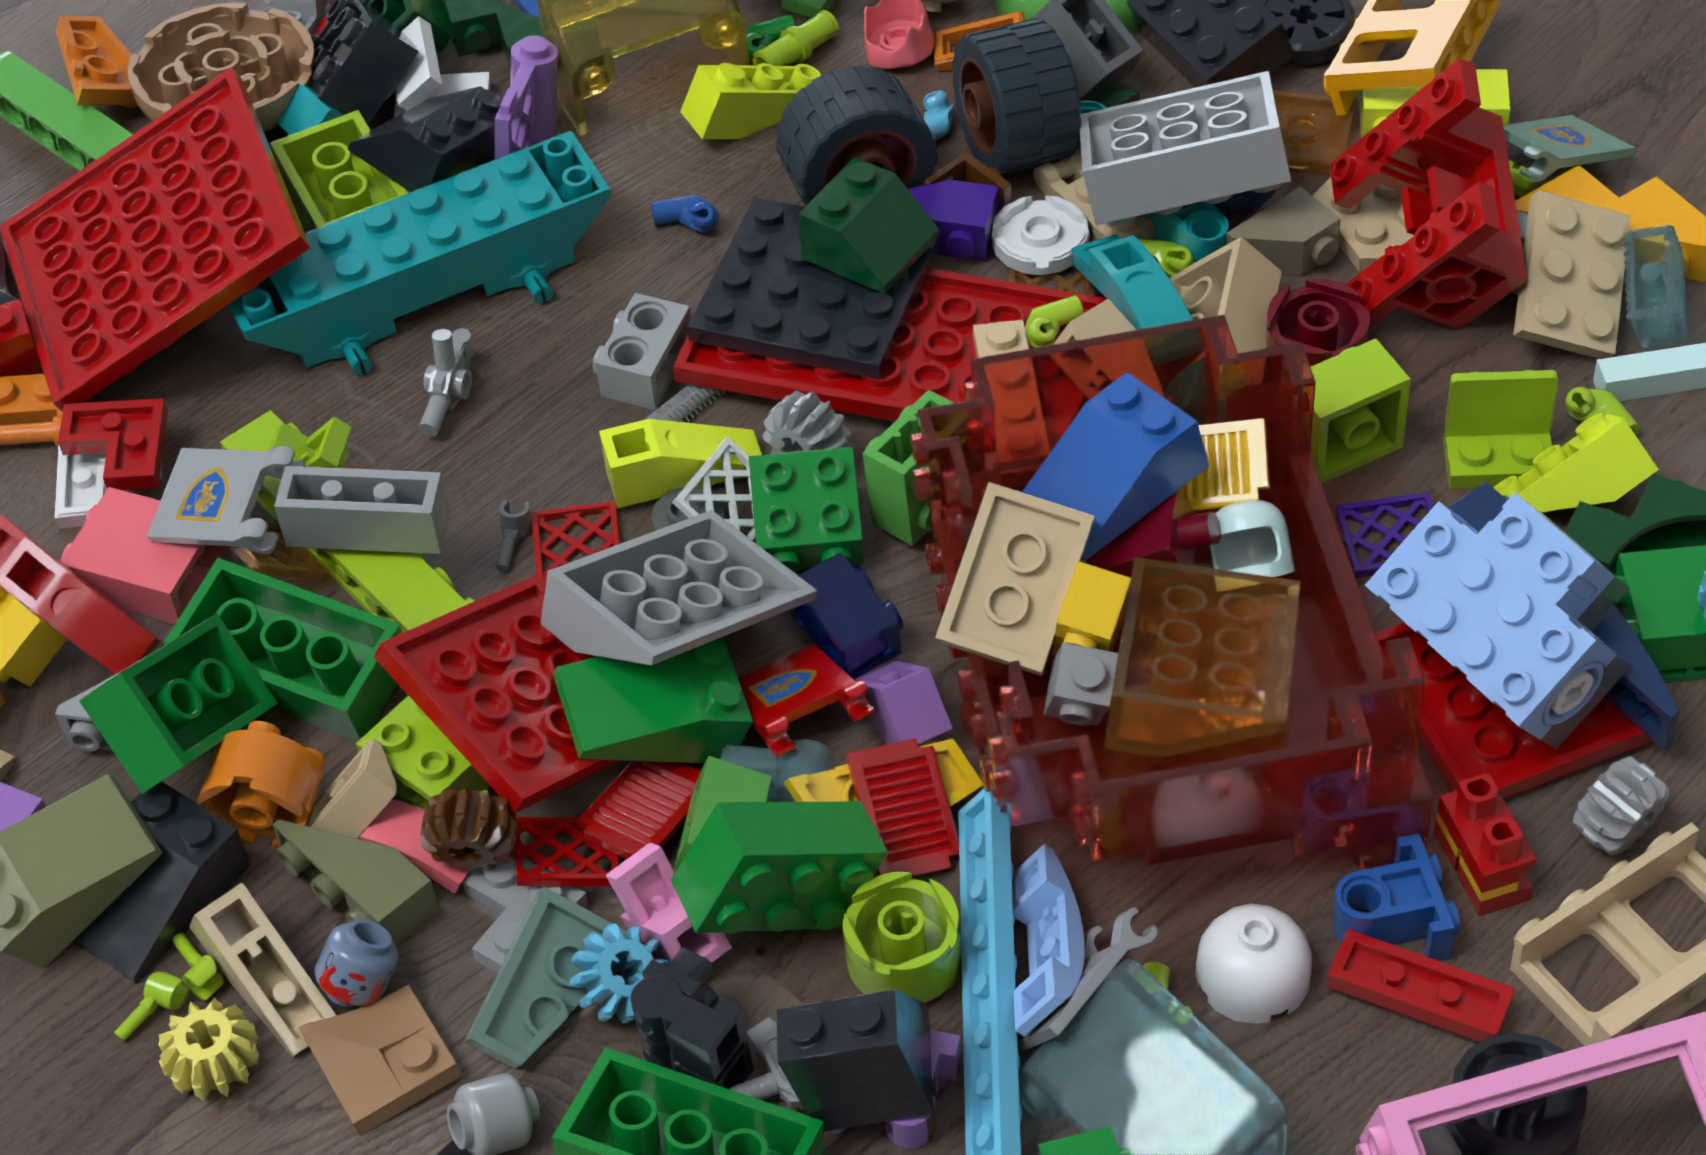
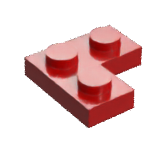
[58,398,168,490]

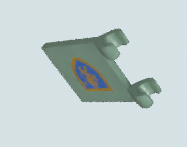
[1503,115,1636,182]

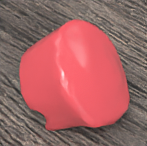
[864,0,935,69]

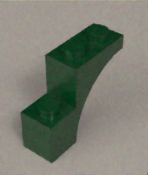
[444,0,603,72]
[1565,474,1706,575]

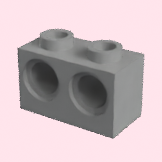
[593,293,691,410]

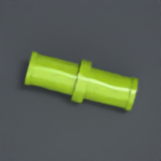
[752,10,839,66]

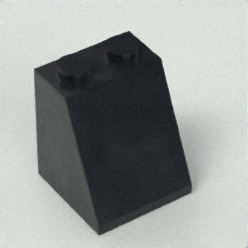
[777,989,934,1131]

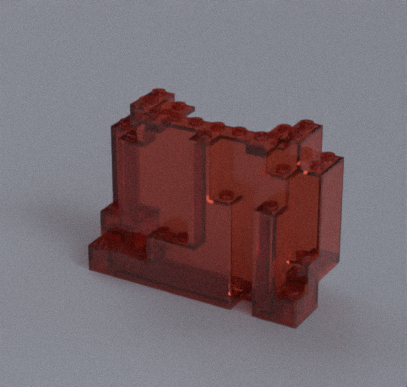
[910,315,1433,871]

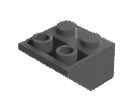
[1030,0,1144,101]

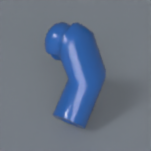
[650,194,719,232]

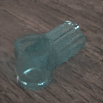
[721,739,834,802]

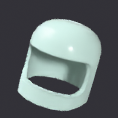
[1210,500,1295,589]

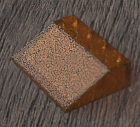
[1104,557,1300,757]

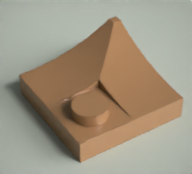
[298,984,463,1136]

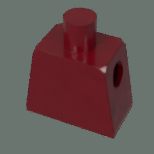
[1088,490,1221,600]

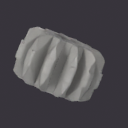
[762,390,852,454]
[1573,756,1670,856]

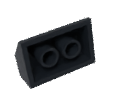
[347,86,503,192]

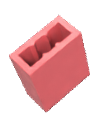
[60,487,229,624]

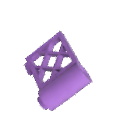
[495,35,558,160]

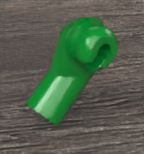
[739,14,795,62]

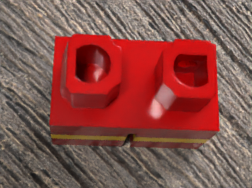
[1433,773,1537,916]

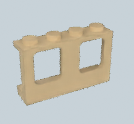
[1510,822,1706,1046]

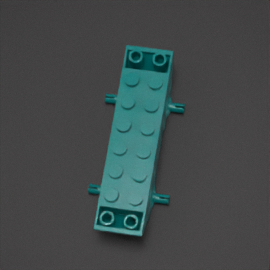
[227,131,611,376]

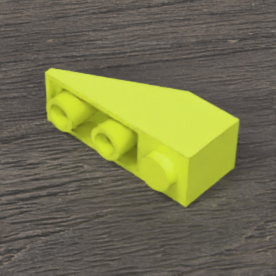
[680,63,821,139]
[1493,413,1659,513]
[599,419,762,508]

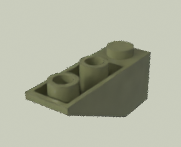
[273,819,440,946]

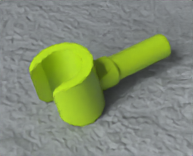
[172,933,224,1001]
[114,972,189,1042]

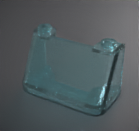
[1018,958,1288,1155]

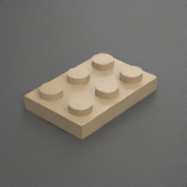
[1513,190,1631,359]
[935,482,1095,676]

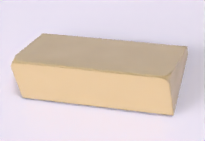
[308,738,397,838]

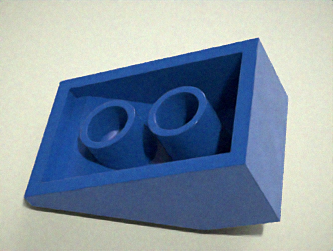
[1022,372,1209,561]

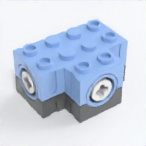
[1365,492,1632,749]

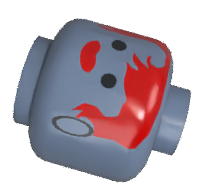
[314,919,399,1007]

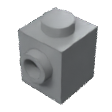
[1044,642,1118,726]

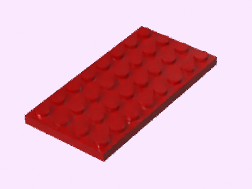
[673,268,1107,450]

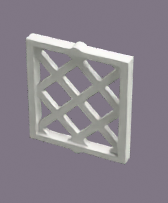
[672,437,755,541]

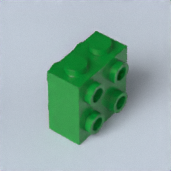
[748,447,864,573]

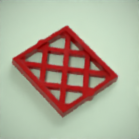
[531,501,620,583]
[512,817,619,887]

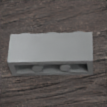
[274,466,450,554]

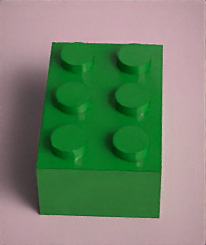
[79,613,278,794]
[671,801,888,934]

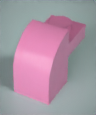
[606,843,732,965]

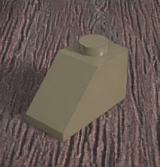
[1226,187,1341,276]

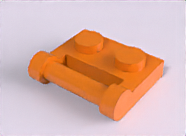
[0,374,63,446]

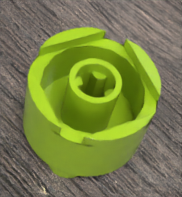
[842,872,961,1003]

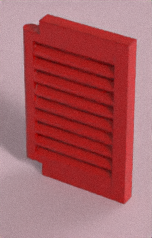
[845,738,959,878]
[576,761,701,859]

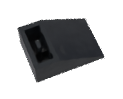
[311,0,419,125]

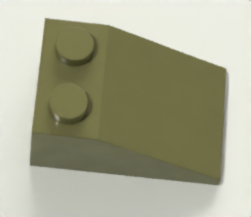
[0,774,162,968]

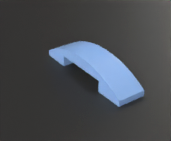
[1012,844,1085,1036]

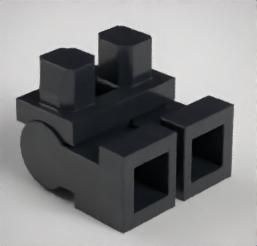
[630,948,754,1089]

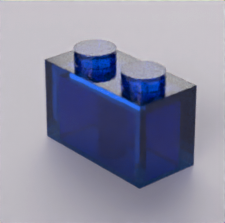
[790,552,903,680]

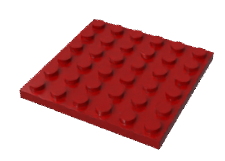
[0,67,311,412]

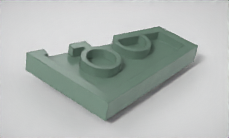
[464,886,643,1069]

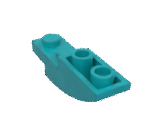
[1071,234,1203,362]

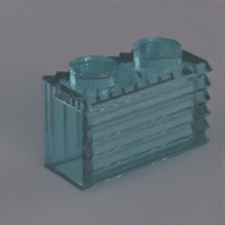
[1623,225,1688,348]

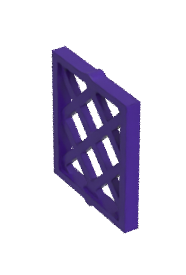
[1335,492,1433,578]

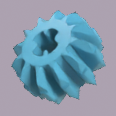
[570,923,669,1024]

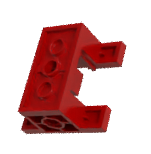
[1330,58,1528,330]

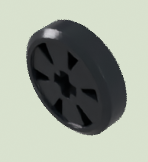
[1259,0,1355,65]

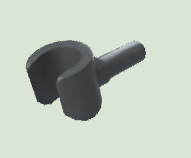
[496,500,532,572]

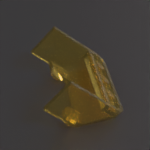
[537,0,749,136]

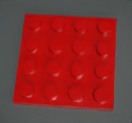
[374,574,620,813]
[1362,622,1653,799]

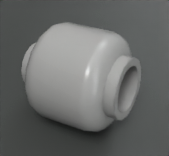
[447,1073,540,1155]

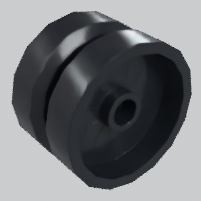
[1446,1033,1588,1155]

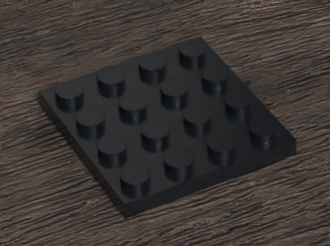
[687,197,940,380]

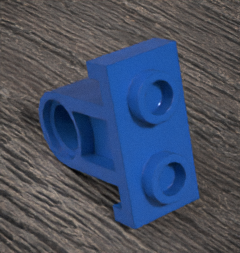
[1332,833,1461,961]

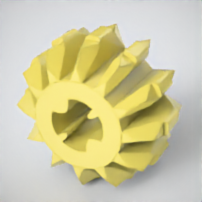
[158,998,259,1102]

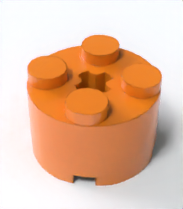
[198,721,326,847]

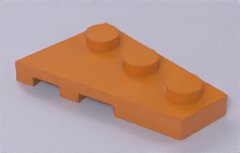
[56,16,138,108]

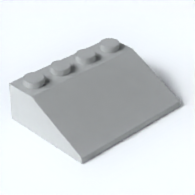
[1080,71,1291,226]
[540,510,817,665]

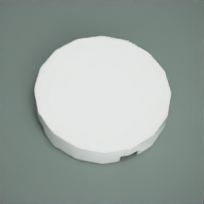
[992,195,1089,275]

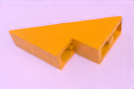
[1515,165,1706,282]

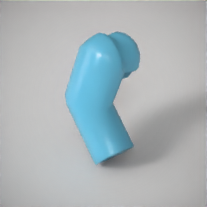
[923,90,955,141]

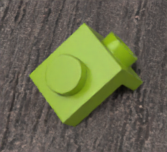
[269,417,351,468]

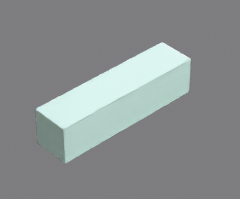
[1593,343,1706,402]

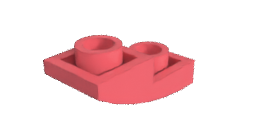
[359,799,471,894]

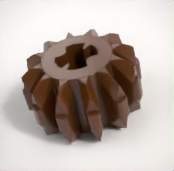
[420,787,518,872]

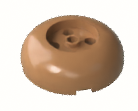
[128,3,315,133]

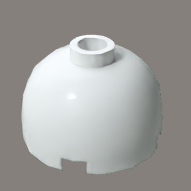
[1195,904,1313,1024]

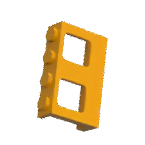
[1324,0,1501,116]

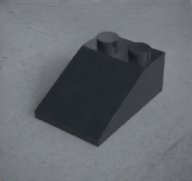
[72,781,250,984]

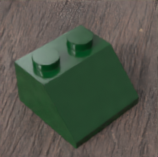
[799,157,939,294]

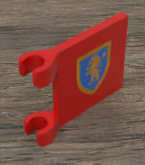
[738,644,875,758]

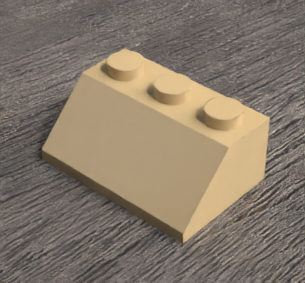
[1151,237,1282,391]

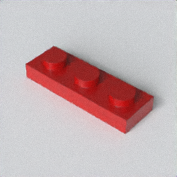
[1326,929,1516,1042]

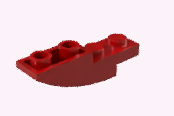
[0,514,161,674]

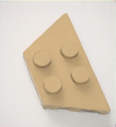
[1312,178,1414,271]

